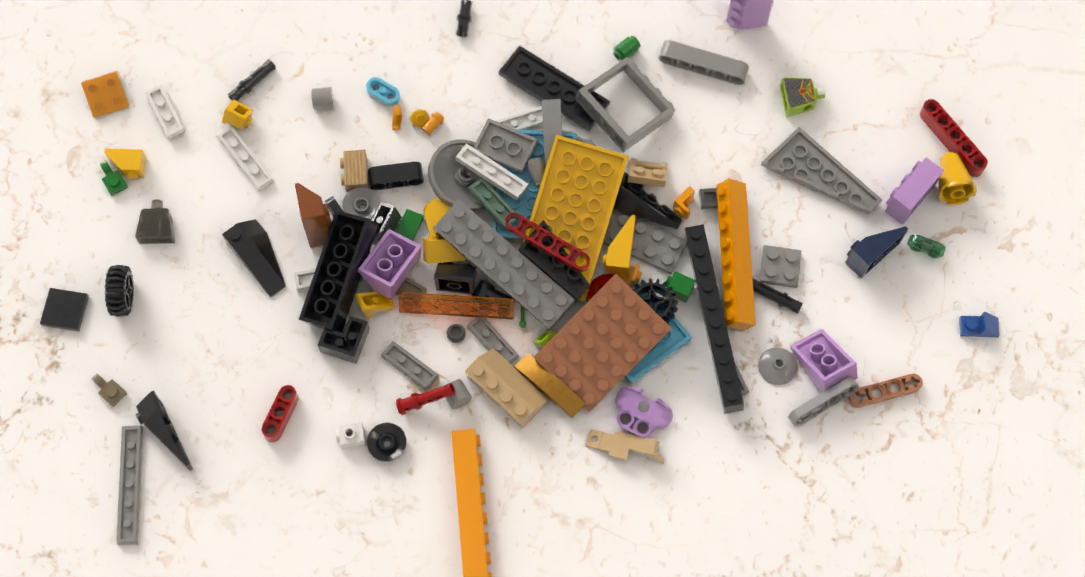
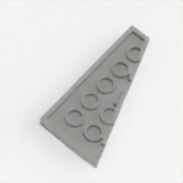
[761,127,882,215]

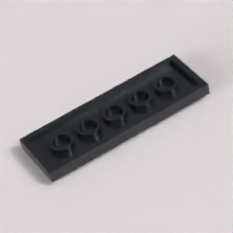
[499,45,610,131]

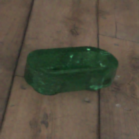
[907,234,946,258]

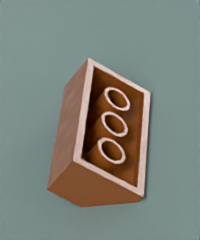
[295,183,332,248]

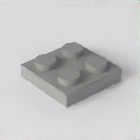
[759,245,802,288]

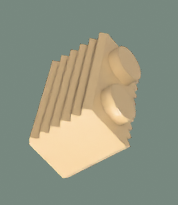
[340,149,369,192]

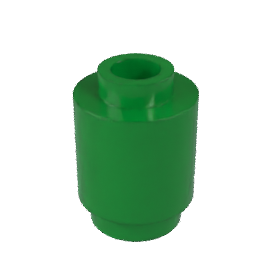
[613,36,641,61]

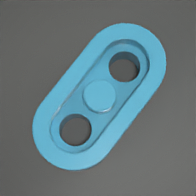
[366,77,400,106]

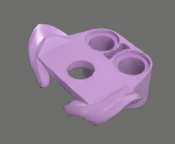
[615,386,673,438]

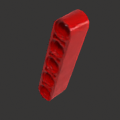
[920,99,988,177]
[505,212,590,272]

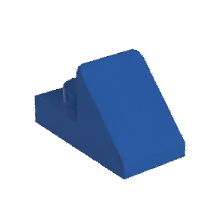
[959,312,999,337]

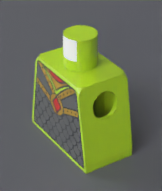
[780,78,825,117]

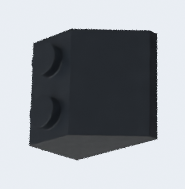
[434,262,477,295]

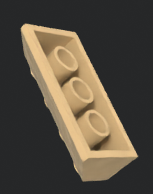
[465,348,549,429]

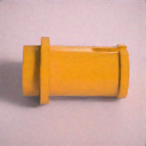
[421,111,444,135]

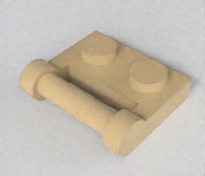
[628,158,668,188]

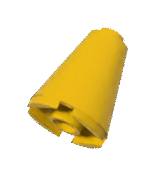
[938,152,977,205]

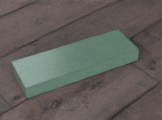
[468,178,519,230]

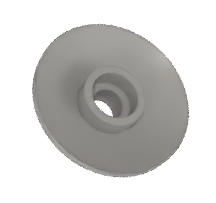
[342,187,380,219]
[758,347,797,385]

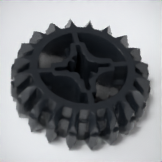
[104,265,134,317]
[631,278,678,324]

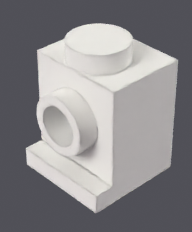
[336,421,366,449]

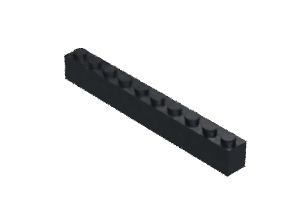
[685,224,744,414]

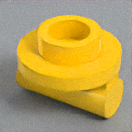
[409,109,429,127]

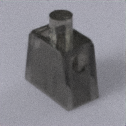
[135,199,176,244]

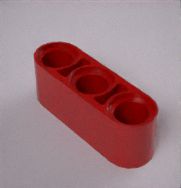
[261,385,299,442]

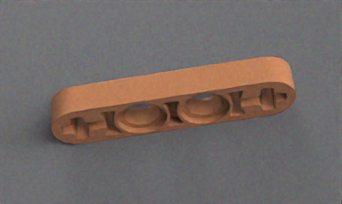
[848,374,923,408]

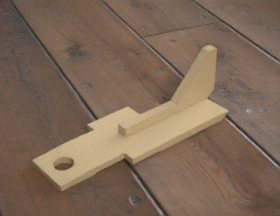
[585,429,664,463]

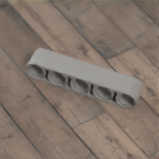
[659,40,749,85]

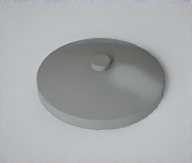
[428,139,498,211]

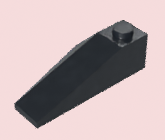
[613,172,682,229]

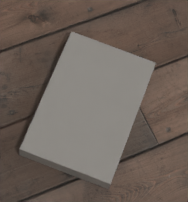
[473,118,539,174]

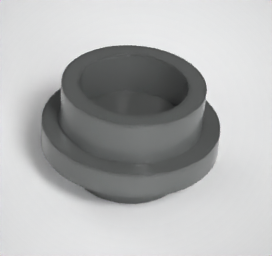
[447,324,466,343]

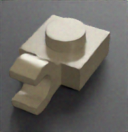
[92,374,127,407]

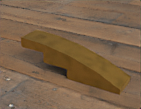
[514,353,586,419]

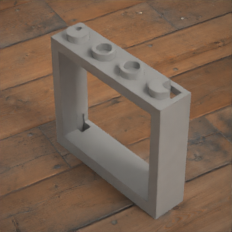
[575,57,676,153]

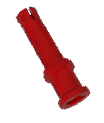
[396,383,455,415]

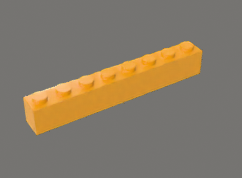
[716,179,756,331]
[451,429,492,577]

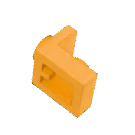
[673,186,695,220]
[613,264,642,288]

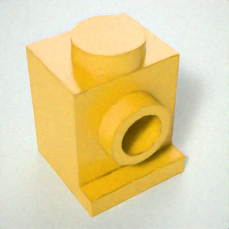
[221,99,253,130]

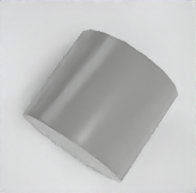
[311,87,334,111]
[445,379,472,409]

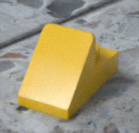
[355,291,395,320]

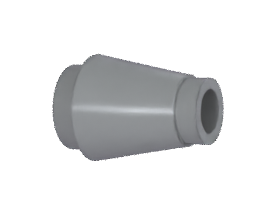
[527,157,545,186]

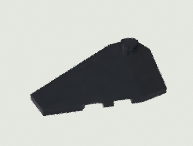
[222,219,286,298]
[136,390,193,471]

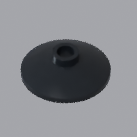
[367,423,407,462]

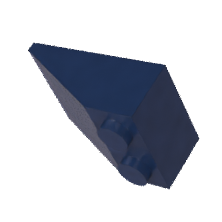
[845,226,908,279]

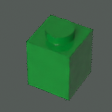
[666,271,696,303]

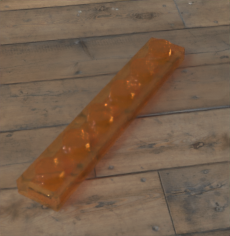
[398,292,514,320]

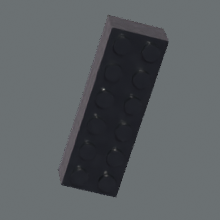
[298,210,378,333]

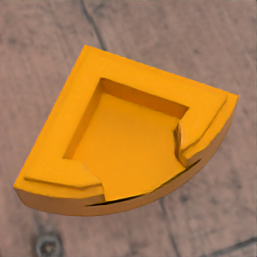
[392,106,403,131]

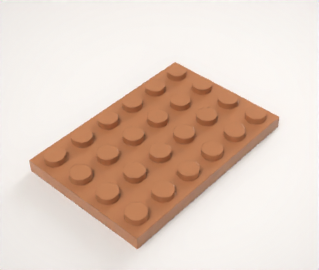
[534,274,672,412]

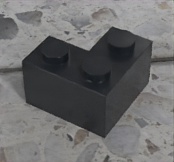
[318,316,370,364]

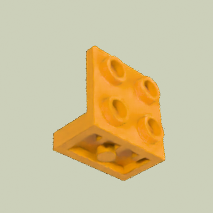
[81,70,129,118]

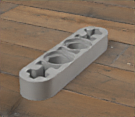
[788,377,859,427]

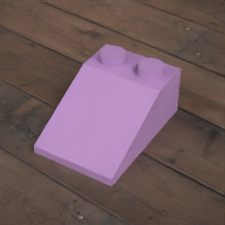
[790,329,858,393]

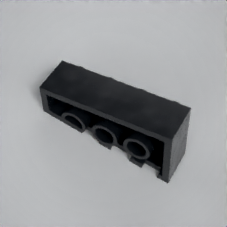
[518,220,590,302]

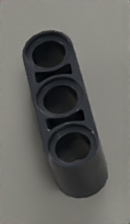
[368,162,424,190]

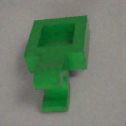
[100,161,128,196]

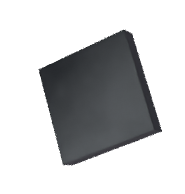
[40,288,89,332]

